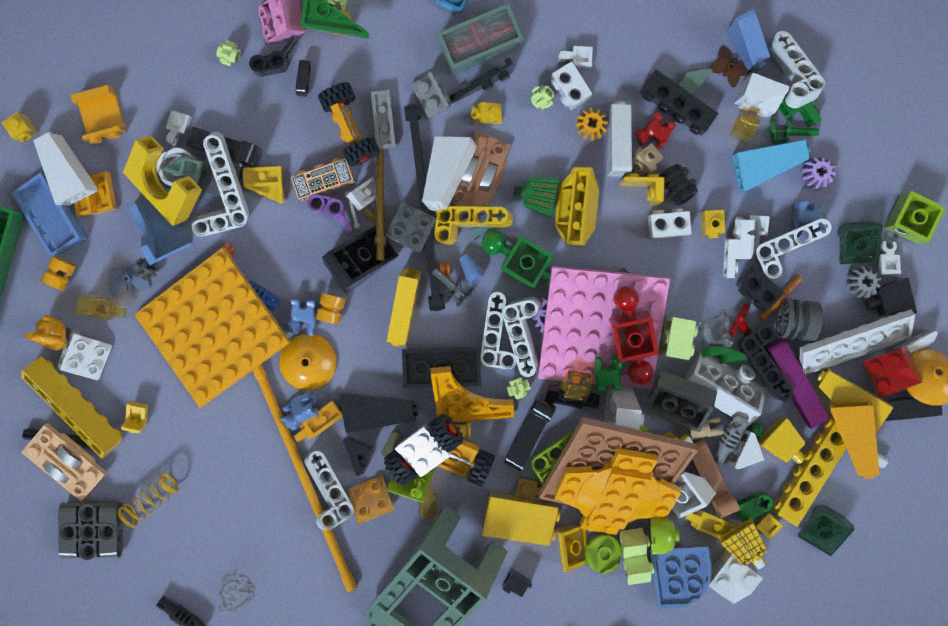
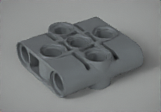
[58,501,123,560]

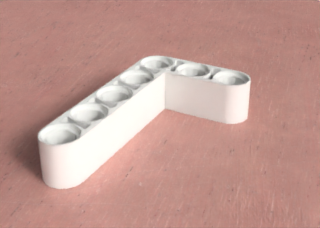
[192,131,249,237]

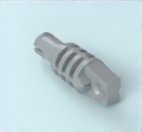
[713,415,749,465]

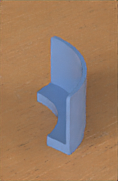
[129,186,194,265]

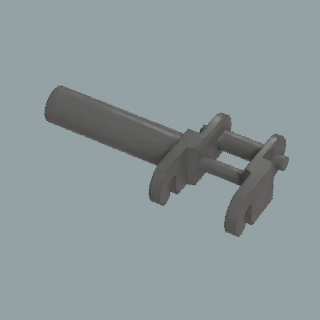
[431,267,476,307]

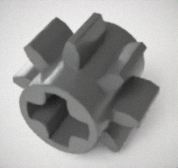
[133,257,159,281]

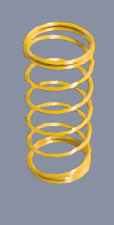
[118,472,179,528]

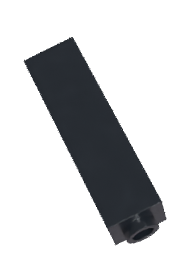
[339,393,418,433]

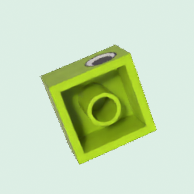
[884,191,946,245]

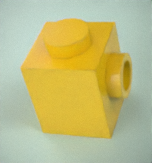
[1,112,38,143]
[700,210,725,239]

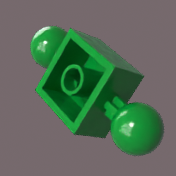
[481,230,554,290]

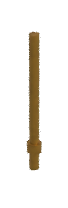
[374,149,386,261]

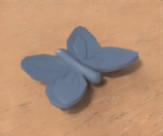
[110,263,151,298]

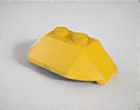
[554,167,599,246]

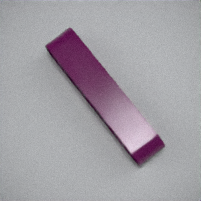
[764,338,829,429]

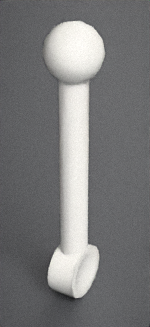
[345,191,361,230]

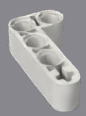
[769,31,825,108]
[756,219,832,278]
[480,292,516,369]
[502,296,541,377]
[304,451,354,530]

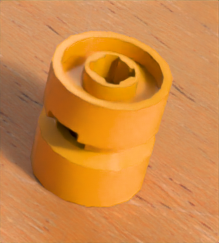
[40,255,77,291]
[315,293,346,325]

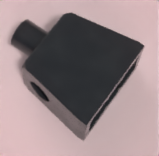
[865,277,917,316]

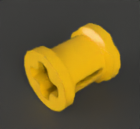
[456,422,471,440]

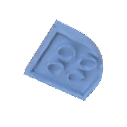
[650,545,712,609]

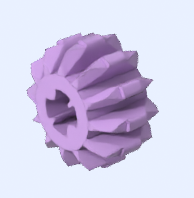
[801,156,837,189]

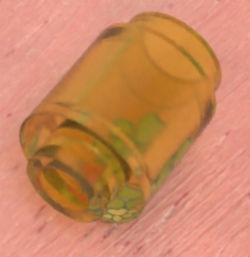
[418,489,438,519]

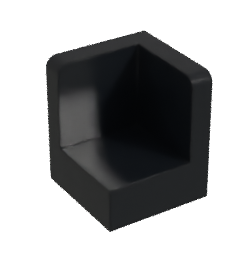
[502,569,532,597]

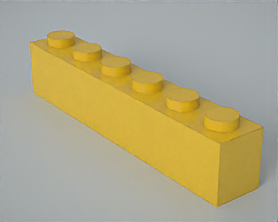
[21,356,123,459]

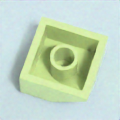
[659,317,698,360]

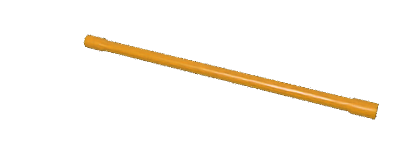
[253,364,357,592]

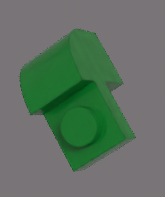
[778,97,822,127]

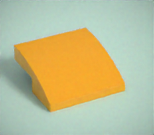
[74,171,117,217]

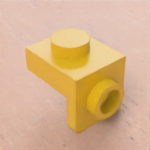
[471,102,502,125]
[121,401,148,434]

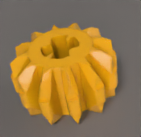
[575,108,608,141]

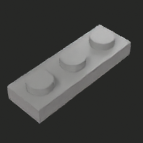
[371,90,396,150]

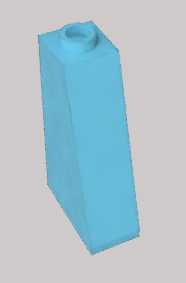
[732,140,810,193]

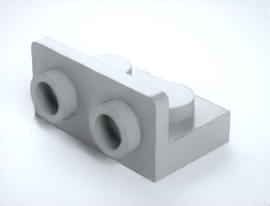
[411,71,450,119]

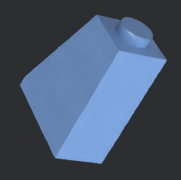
[727,9,770,71]

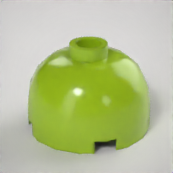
[651,517,679,555]

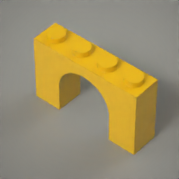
[123,135,202,226]

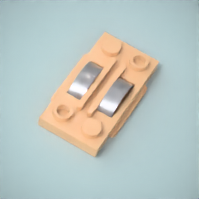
[21,423,108,502]

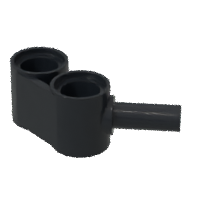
[249,36,298,77]

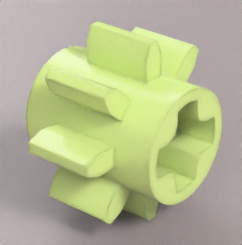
[217,40,241,66]
[531,85,554,110]
[507,376,531,400]

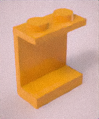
[70,85,126,144]

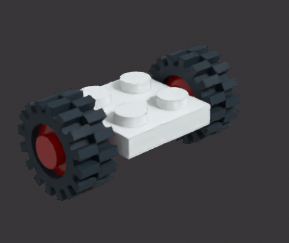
[384,414,464,485]

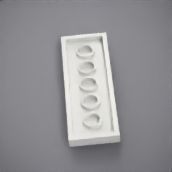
[799,309,915,375]

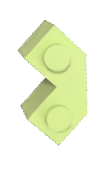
[620,528,654,585]

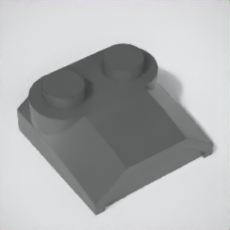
[197,154,245,201]

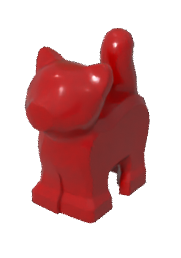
[635,112,676,150]

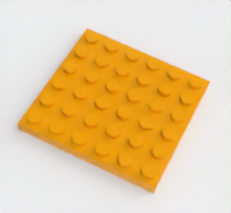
[134,248,291,408]

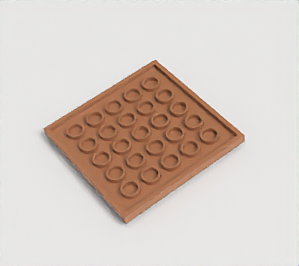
[539,417,698,522]

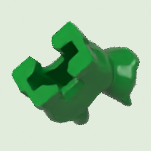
[594,353,626,392]

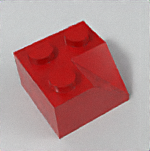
[863,346,923,398]

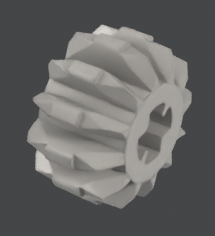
[847,266,882,298]

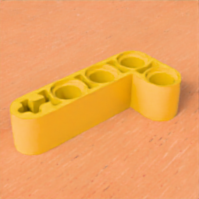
[435,206,514,245]

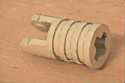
[687,418,725,440]

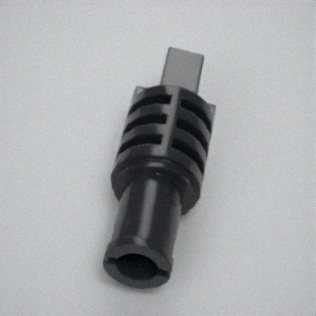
[156,596,207,626]

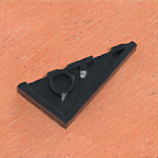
[449,57,513,103]

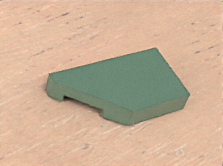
[678,68,712,95]
[162,156,204,181]

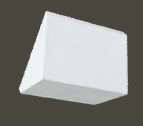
[725,430,764,469]

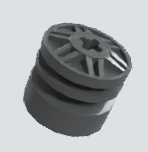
[776,298,823,342]

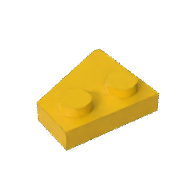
[243,166,284,204]

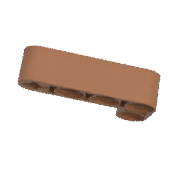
[691,438,740,518]

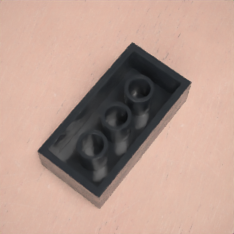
[402,346,481,388]

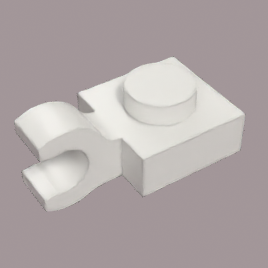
[558,46,593,68]
[166,110,192,146]

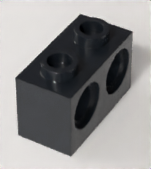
[736,267,785,310]

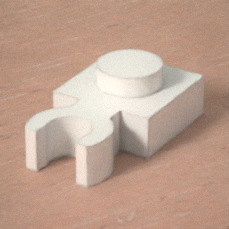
[735,215,770,236]
[878,241,901,275]

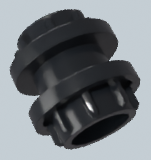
[659,164,698,206]

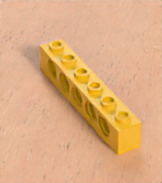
[772,415,847,527]

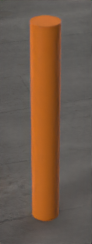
[759,274,803,322]

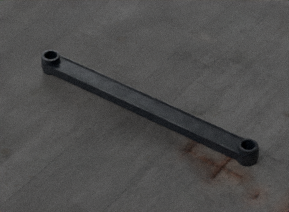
[404,104,445,312]

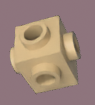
[632,143,664,177]

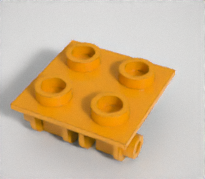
[347,475,395,524]

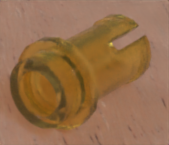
[362,206,387,224]

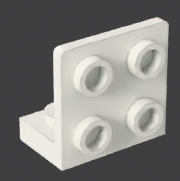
[57,329,112,380]

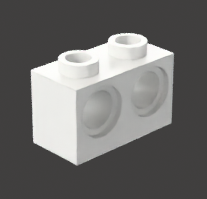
[550,61,592,110]
[647,208,692,239]

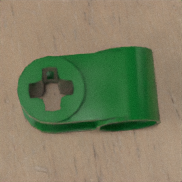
[736,491,773,523]

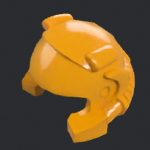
[24,315,67,351]

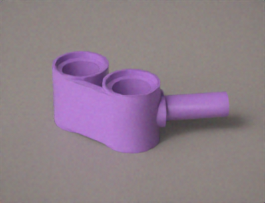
[307,194,354,234]

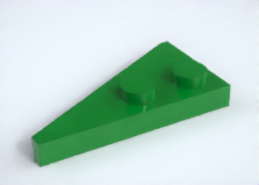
[300,0,370,39]

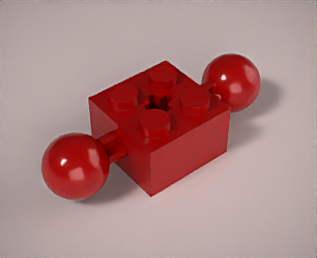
[609,286,659,385]

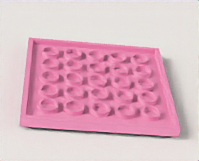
[538,266,670,389]

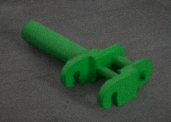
[769,119,819,144]

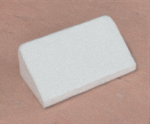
[894,330,937,354]

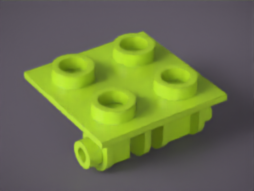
[387,469,435,503]

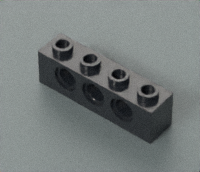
[639,69,719,136]

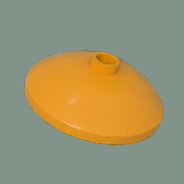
[279,333,337,391]
[907,349,948,406]

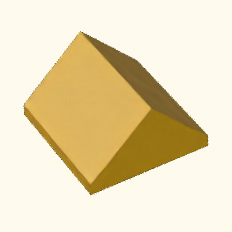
[556,524,588,572]

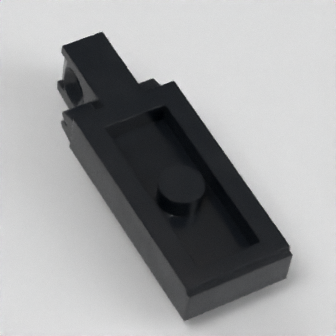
[545,384,600,409]

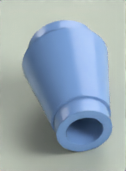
[459,254,484,283]

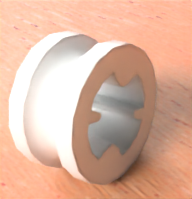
[735,365,755,384]

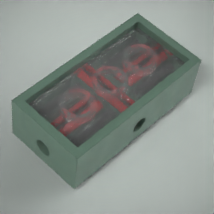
[437,3,524,75]

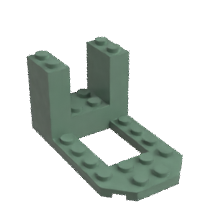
[365,505,508,626]

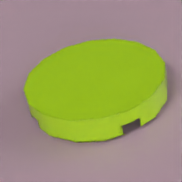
[584,534,623,574]

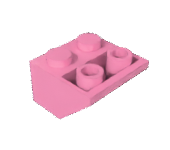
[258,0,306,44]

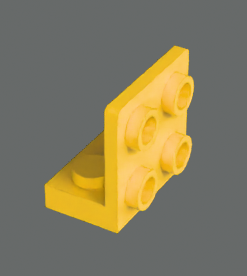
[619,174,664,206]

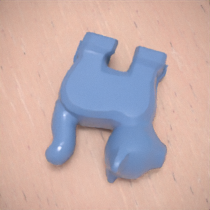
[792,201,825,237]
[284,300,317,336]
[280,392,319,430]

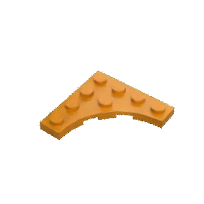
[430,366,514,423]

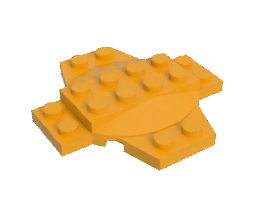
[554,448,681,535]

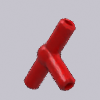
[728,304,751,335]

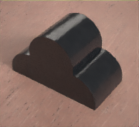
[322,225,399,294]

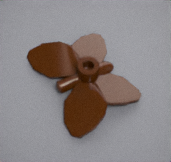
[710,46,752,88]

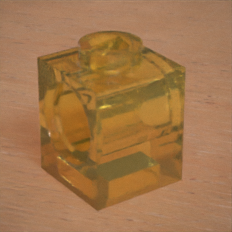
[730,113,761,142]
[561,370,592,401]

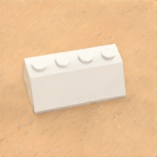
[685,351,767,427]

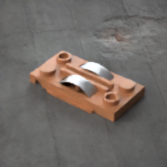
[450,131,511,216]

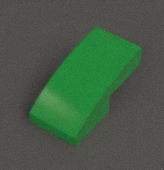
[701,347,747,364]

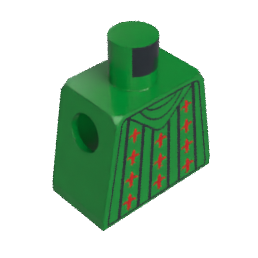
[513,178,559,217]

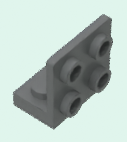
[385,202,436,253]

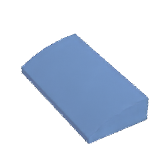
[11,172,88,258]

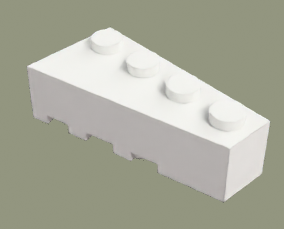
[604,385,644,430]

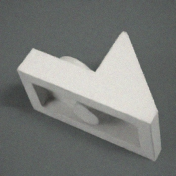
[347,177,385,211]

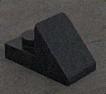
[343,436,373,476]

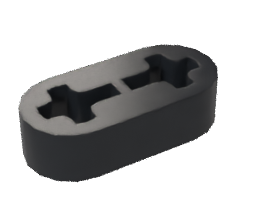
[296,59,311,97]

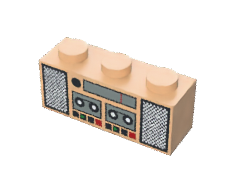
[291,157,355,201]

